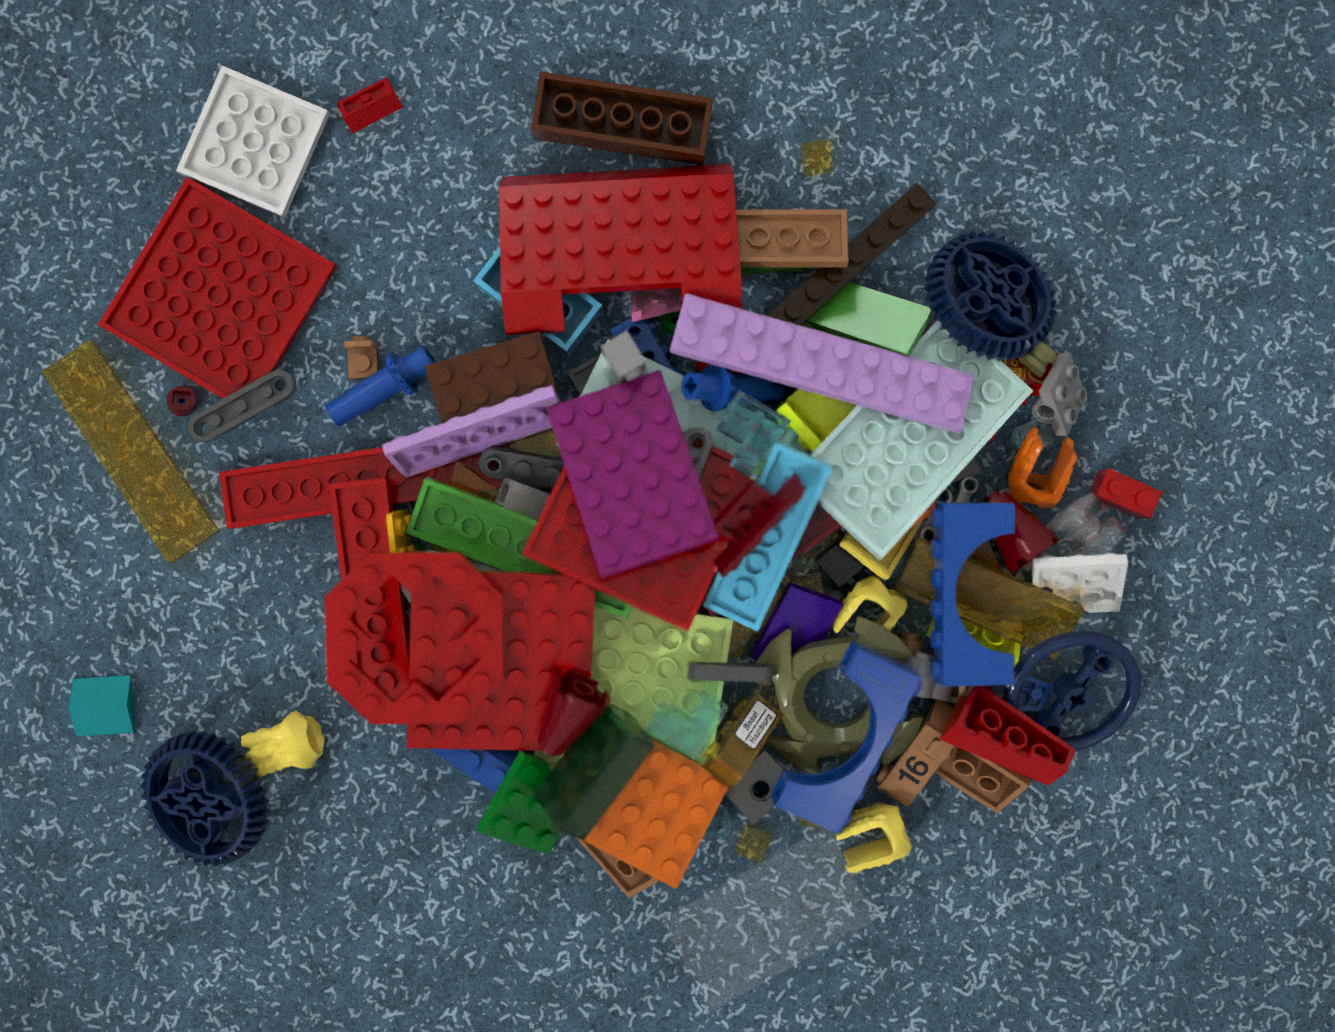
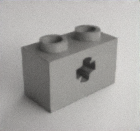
[600,331,646,383]

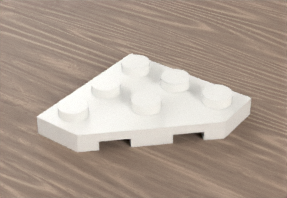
[1032,553,1128,613]

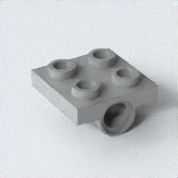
[1032,353,1087,436]

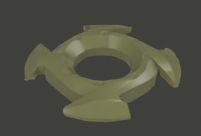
[757,616,924,774]

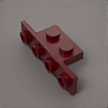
[713,473,806,578]

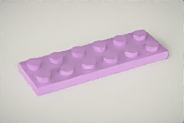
[382,386,562,478]

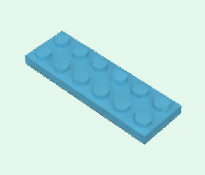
[703,441,833,632]

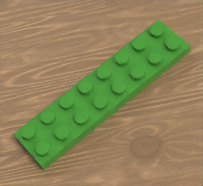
[406,477,632,618]

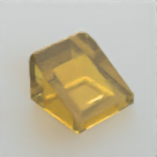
[800,139,833,177]

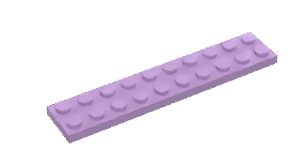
[669,293,974,434]

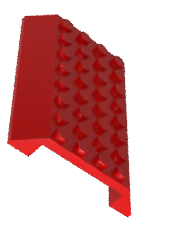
[499,164,742,335]

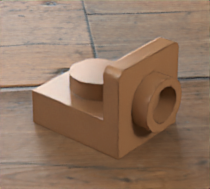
[344,336,379,379]

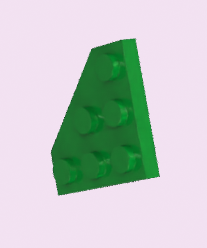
[476,750,563,855]

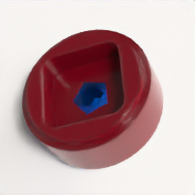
[166,386,197,416]

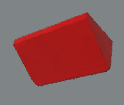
[337,77,403,133]

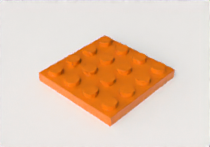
[570,725,731,889]

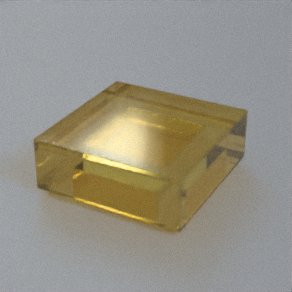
[734,824,772,863]

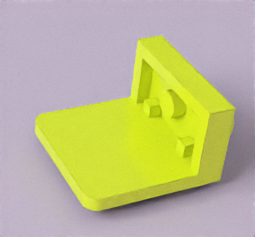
[777,389,857,452]

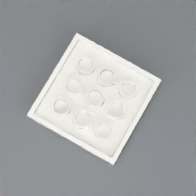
[176,66,330,218]

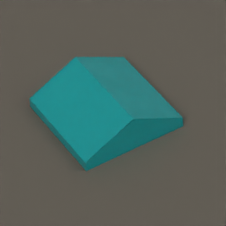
[69,675,135,737]

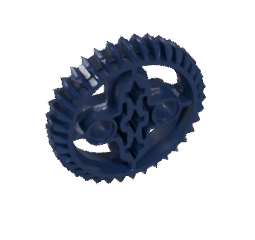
[924,231,1057,362]
[140,731,271,866]

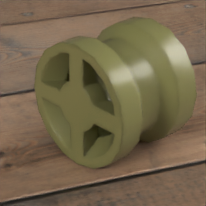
[1019,340,1057,377]

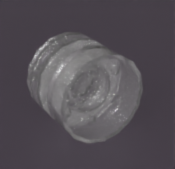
[1047,492,1126,557]

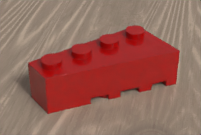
[939,685,1076,786]

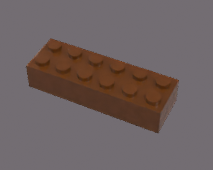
[531,72,713,165]

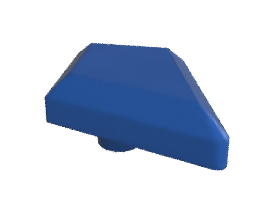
[1002,675,1053,712]

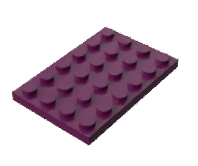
[546,370,719,579]

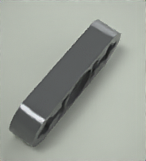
[688,662,774,682]

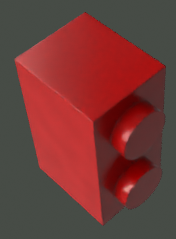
[1087,468,1162,519]

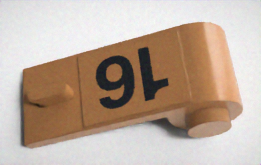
[874,722,954,806]

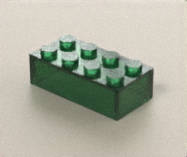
[534,703,655,841]

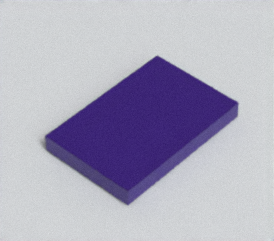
[751,582,843,661]

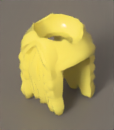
[832,575,907,633]
[241,711,325,778]
[836,802,912,873]

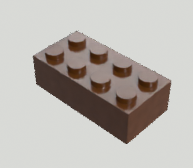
[425,331,559,424]

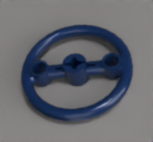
[1004,631,1141,751]

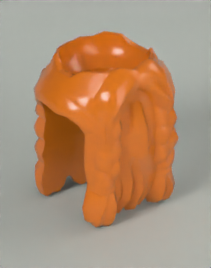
[1007,427,1077,509]

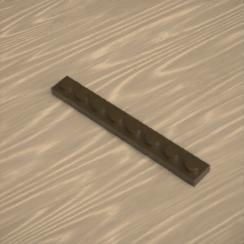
[766,183,937,326]

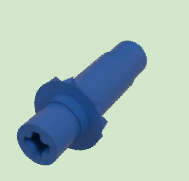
[326,345,436,426]
[681,364,786,411]

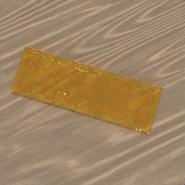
[894,537,1084,659]

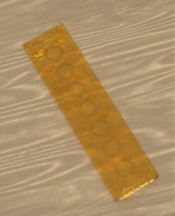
[41,340,220,563]

